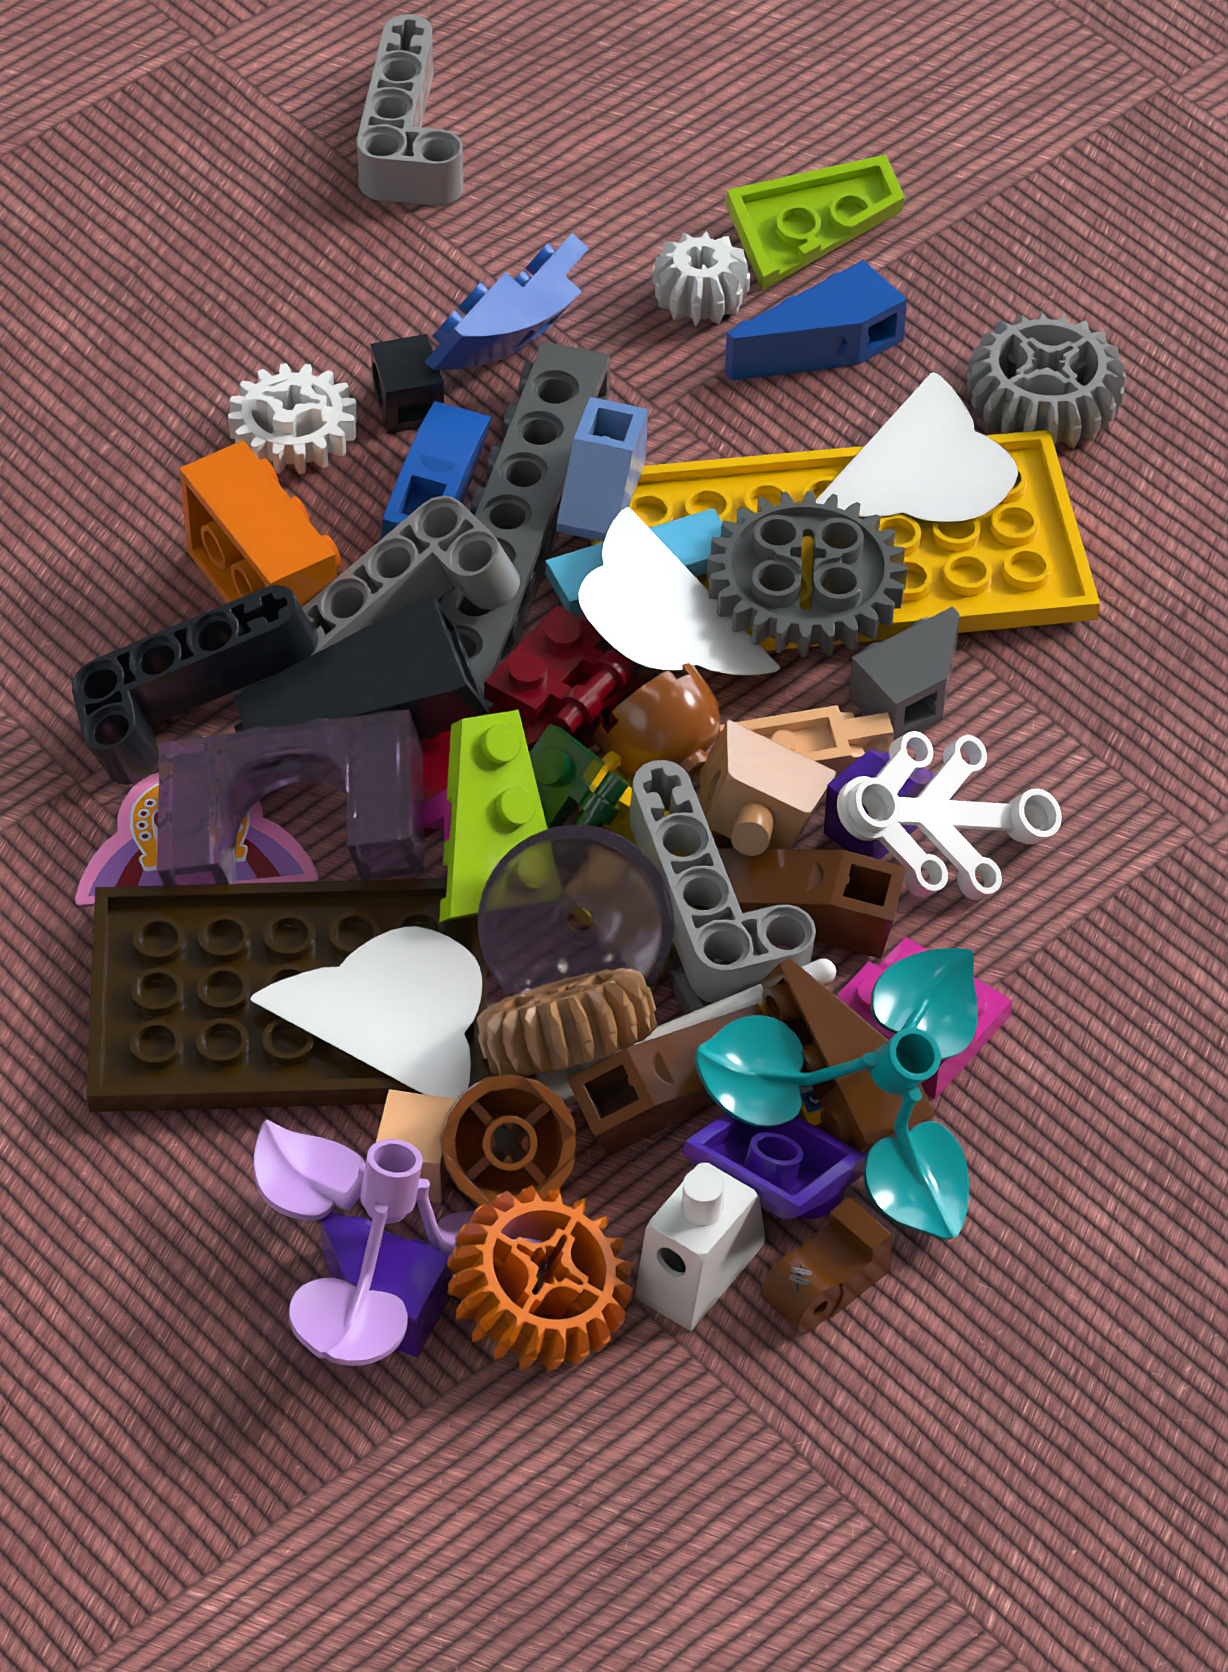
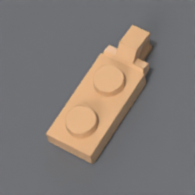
[715,705,894,772]

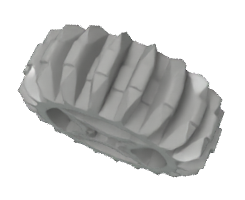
[966,311,1126,449]

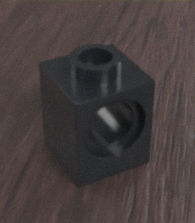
[370,334,444,434]

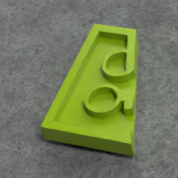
[725,154,905,291]
[439,710,564,923]

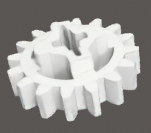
[228,363,357,474]

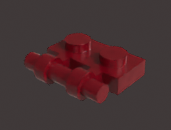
[484,605,637,735]

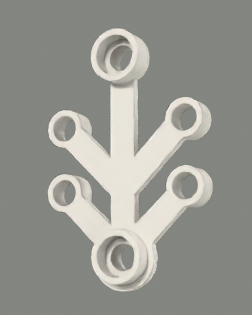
[837,731,1062,900]

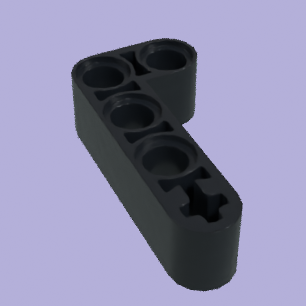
[72,585,318,785]

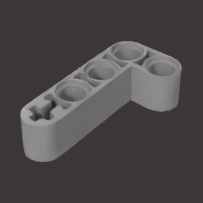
[357,14,464,205]
[302,496,520,656]
[629,760,816,1003]

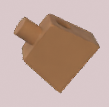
[700,719,836,856]

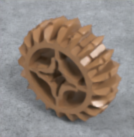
[477,968,657,1077]

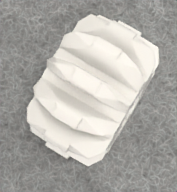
[652,230,750,326]

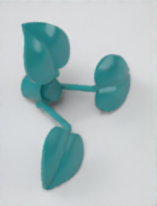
[694,948,978,1240]

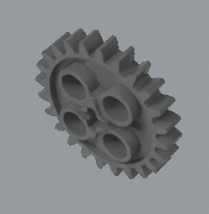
[706,491,907,657]

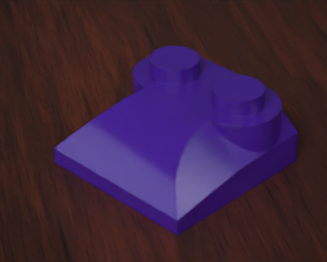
[682,1112,867,1220]

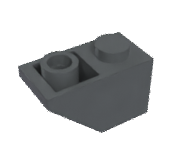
[849,606,960,741]

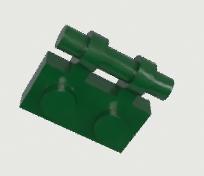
[529,724,630,886]

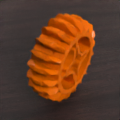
[447,1185,633,1373]

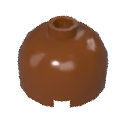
[593,663,721,779]
[440,1074,576,1206]

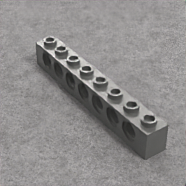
[437,341,610,708]

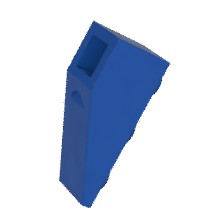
[725,260,907,380]

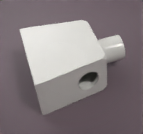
[635,1163,765,1331]

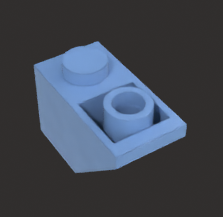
[556,397,648,542]

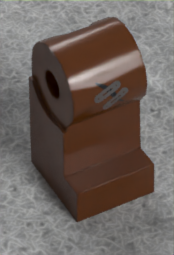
[760,1197,892,1333]

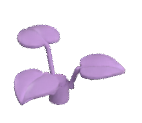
[253,1120,546,1366]

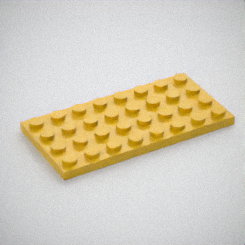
[590,430,1100,651]

